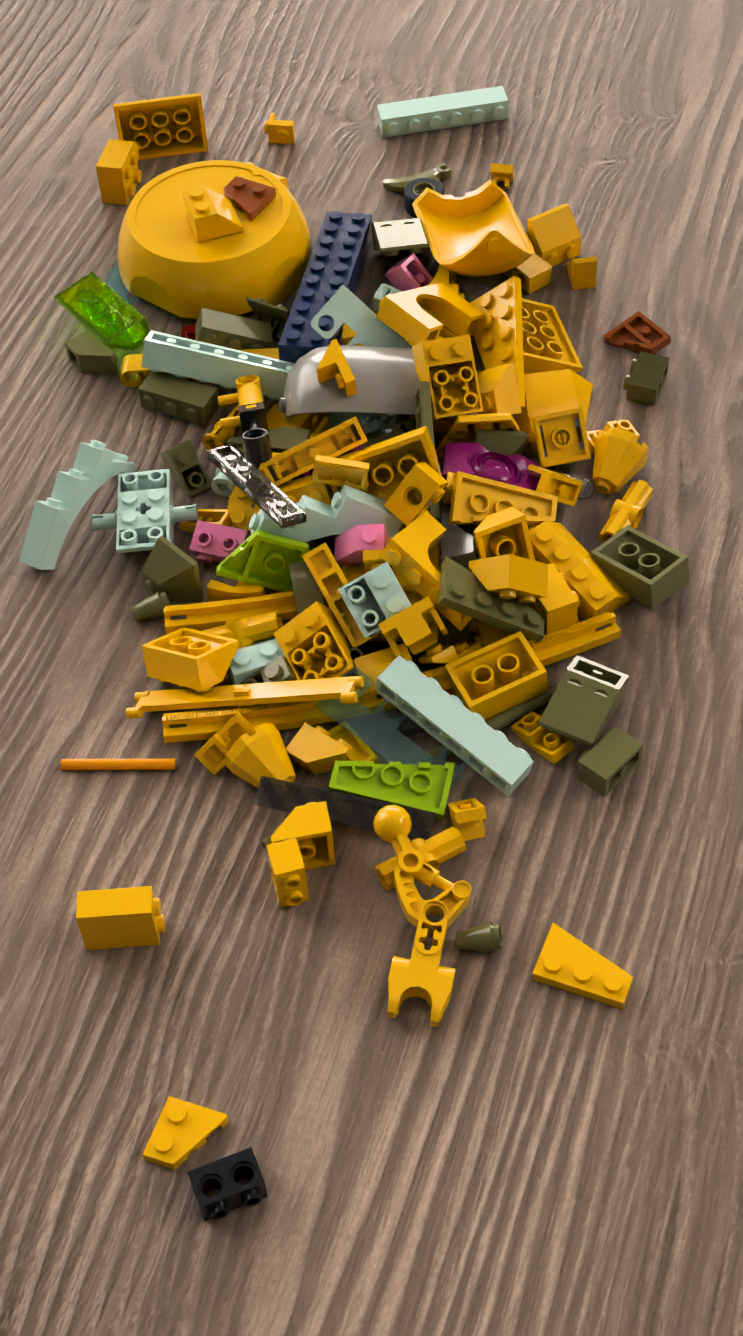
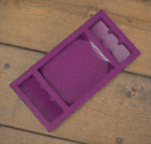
[441,442,541,491]

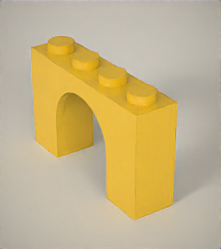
[376,283,484,345]
[379,511,475,631]

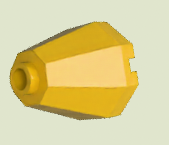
[592,427,648,494]
[225,723,296,796]

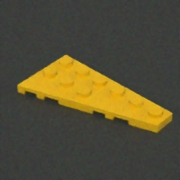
[470,276,525,409]

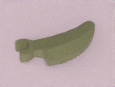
[383,163,452,192]
[361,415,416,448]

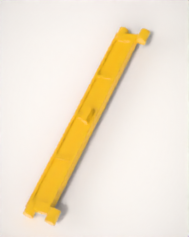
[125,676,364,719]

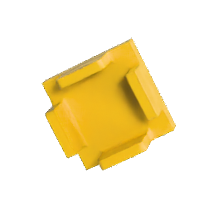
[378,596,449,658]

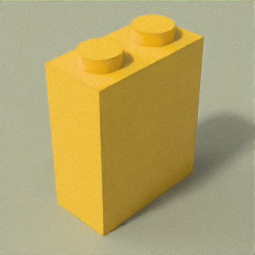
[76,886,165,950]

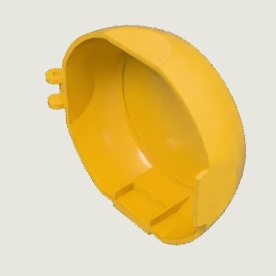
[117,160,312,319]

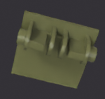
[246,297,290,340]

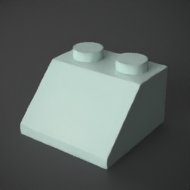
[227,637,286,685]

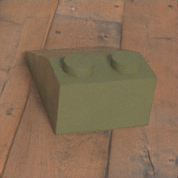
[591,525,690,610]

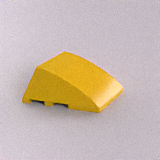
[512,369,593,441]
[435,412,531,458]

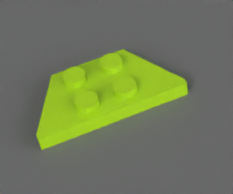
[216,530,309,592]

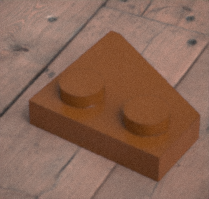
[224,176,276,221]
[603,311,671,354]

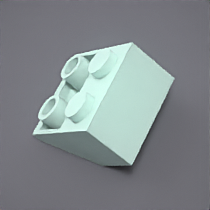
[338,562,411,639]

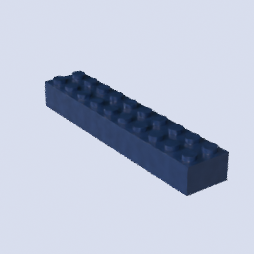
[278,211,373,363]

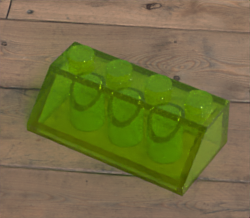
[54,271,150,350]

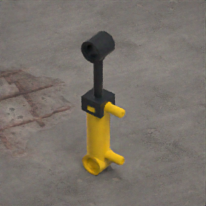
[217,375,272,464]

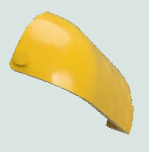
[412,180,535,277]

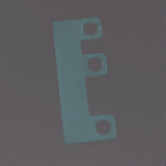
[315,667,468,786]

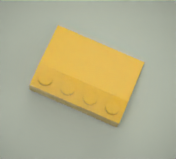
[113,93,208,160]
[522,298,583,374]

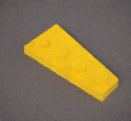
[448,471,558,525]

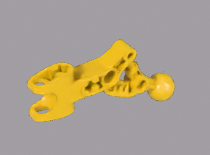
[373,805,471,1028]

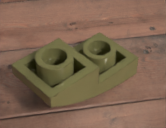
[288,561,324,615]

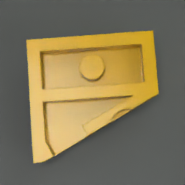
[142,1096,228,1170]

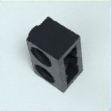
[187,1147,268,1221]

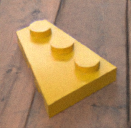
[532,923,633,1009]

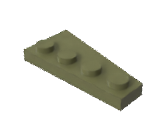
[438,557,544,643]

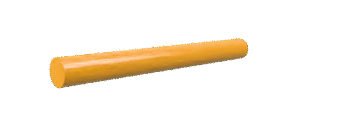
[60,758,176,770]

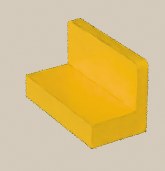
[528,464,583,506]

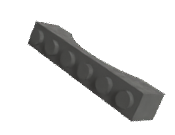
[437,467,479,572]

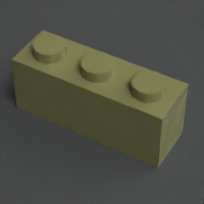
[195,308,272,350]
[138,371,220,425]

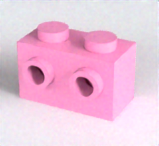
[189,520,250,564]

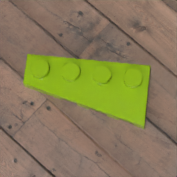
[328,760,455,820]

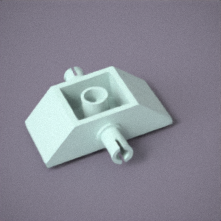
[92,469,198,553]

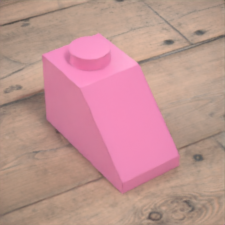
[385,253,433,291]
[334,524,389,565]

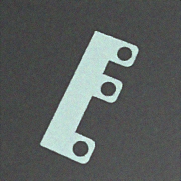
[311,284,412,348]

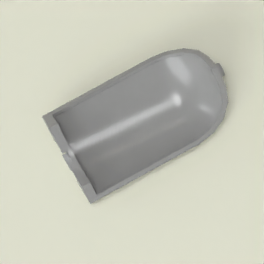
[279,345,478,419]

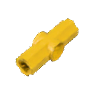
[599,479,653,543]
[202,610,283,649]
[375,826,466,891]

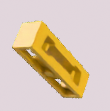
[260,416,368,488]

